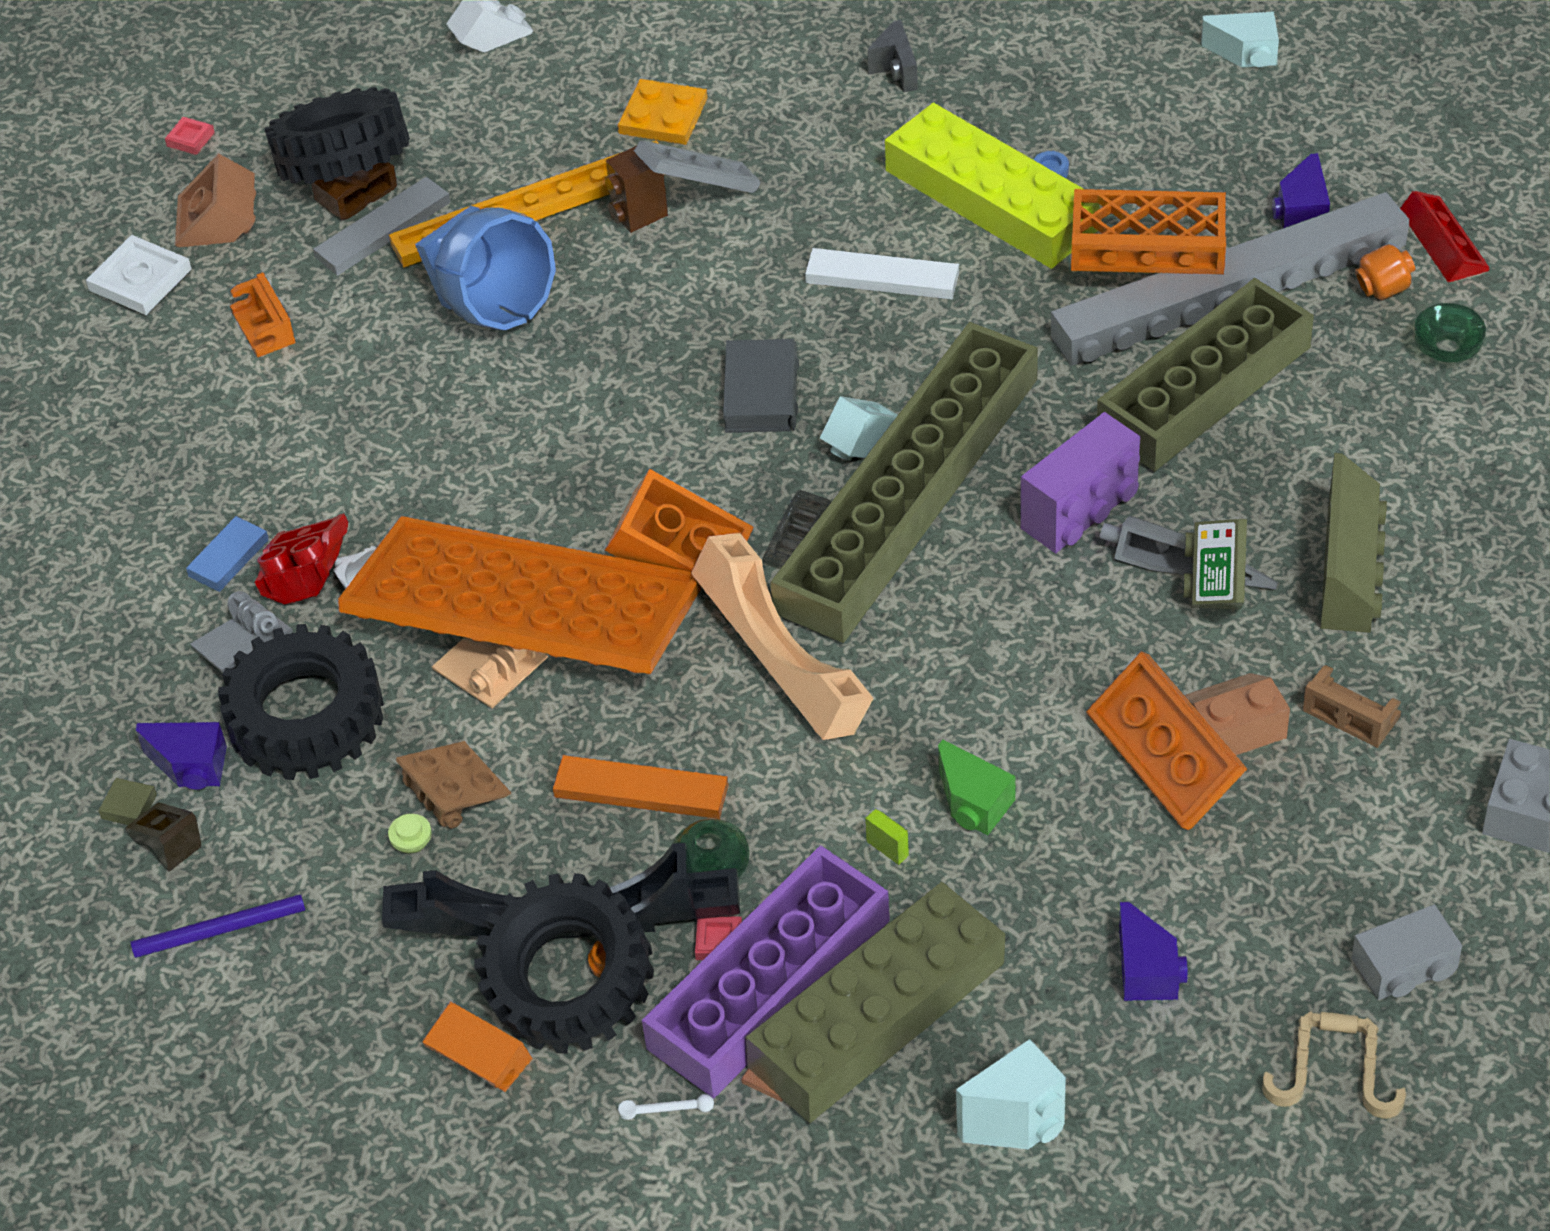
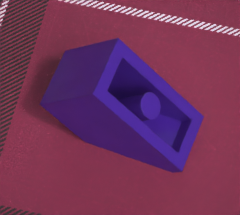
[1272,153,1330,229]
[136,722,227,790]
[1119,902,1188,1001]

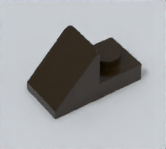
[125,802,201,872]

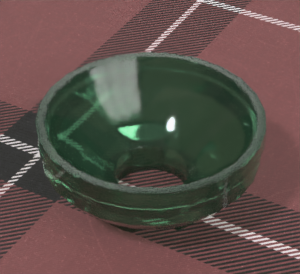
[1414,303,1486,363]
[673,818,750,878]

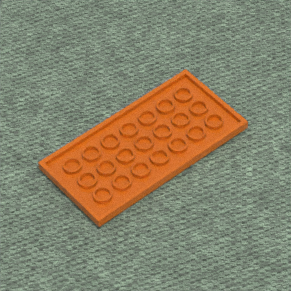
[338,516,702,674]

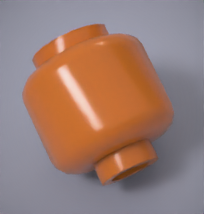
[1355,244,1416,300]

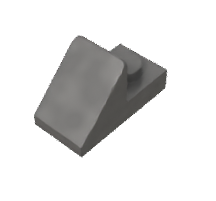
[867,20,918,92]

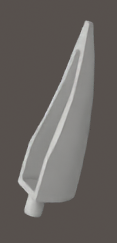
[1100,516,1278,590]

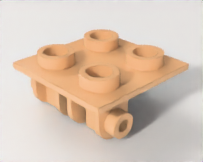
[432,637,548,709]

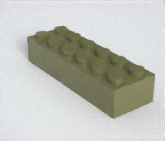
[1097,278,1314,472]
[746,882,1006,1123]

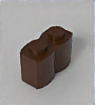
[311,162,397,220]

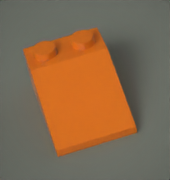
[605,469,754,572]

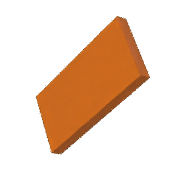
[1086,651,1247,830]

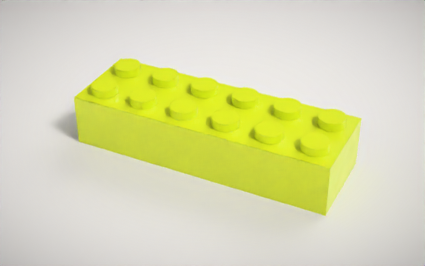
[885,102,1100,269]

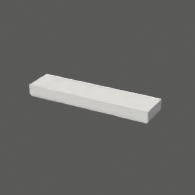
[805,248,959,299]

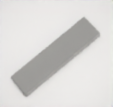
[634,140,761,193]
[313,176,451,276]

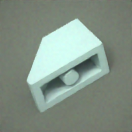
[1201,12,1279,67]
[820,396,898,461]

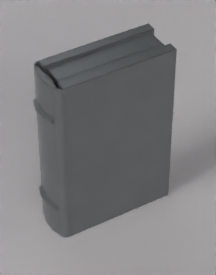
[723,339,799,433]

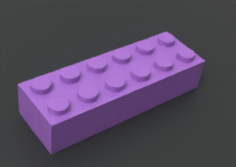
[642,845,890,1099]

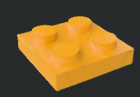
[618,79,708,145]

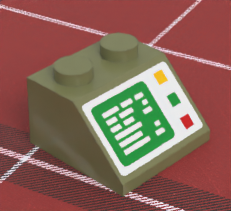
[1183,519,1247,610]

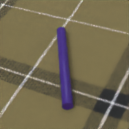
[131,894,306,958]

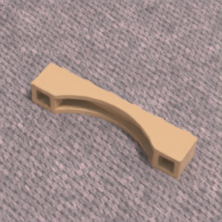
[691,533,874,740]

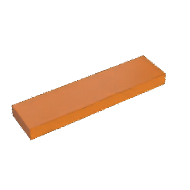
[553,755,729,819]

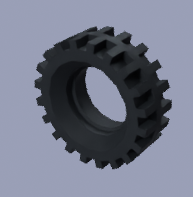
[265,87,410,184]
[218,624,384,780]
[474,873,654,1053]

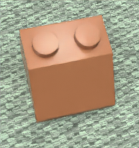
[175,153,256,247]
[1184,673,1290,755]

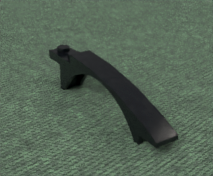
[382,842,740,939]

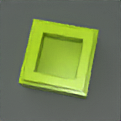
[865,809,909,865]

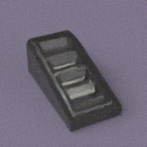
[762,490,832,569]

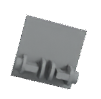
[190,591,293,673]

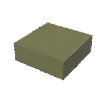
[98,778,157,825]

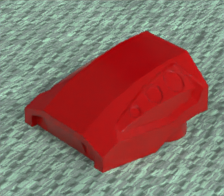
[254,513,348,605]

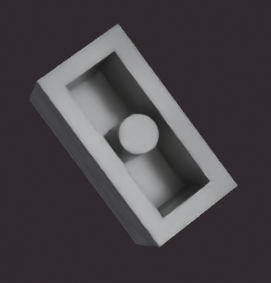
[1351,904,1462,1000]

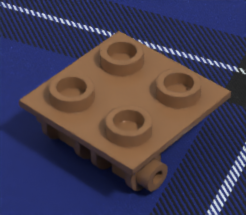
[396,741,511,829]

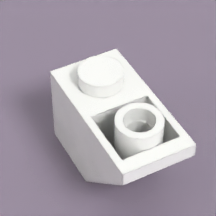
[447,0,533,52]

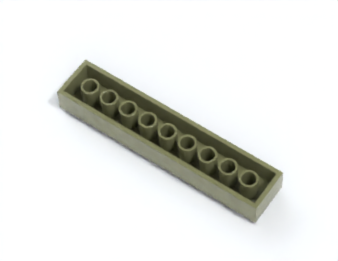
[771,322,1038,643]

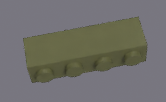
[1320,453,1387,633]

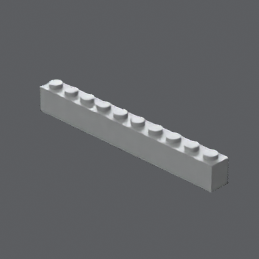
[1051,192,1409,366]

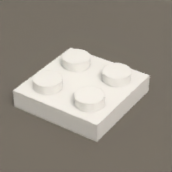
[86,235,191,315]

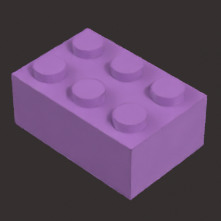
[1021,412,1140,554]

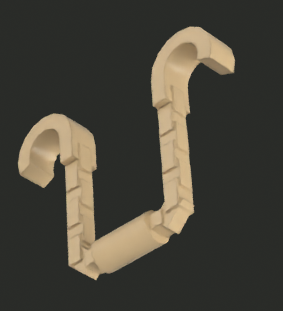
[1262,1011,1406,1119]

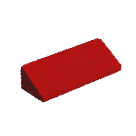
[1400,191,1490,282]

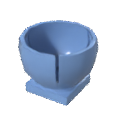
[415,206,556,330]

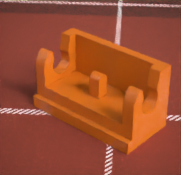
[230,272,296,358]
[422,1001,533,1092]

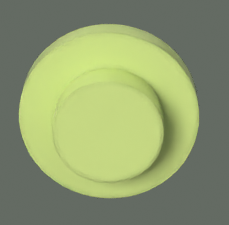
[388,814,432,853]

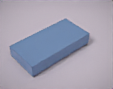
[186,516,269,592]

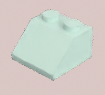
[956,1039,1066,1149]

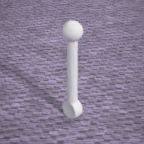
[618,1094,714,1119]

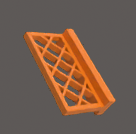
[1071,189,1226,275]

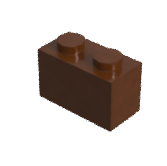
[605,146,668,233]

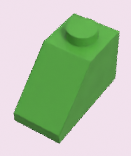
[938,740,1015,835]

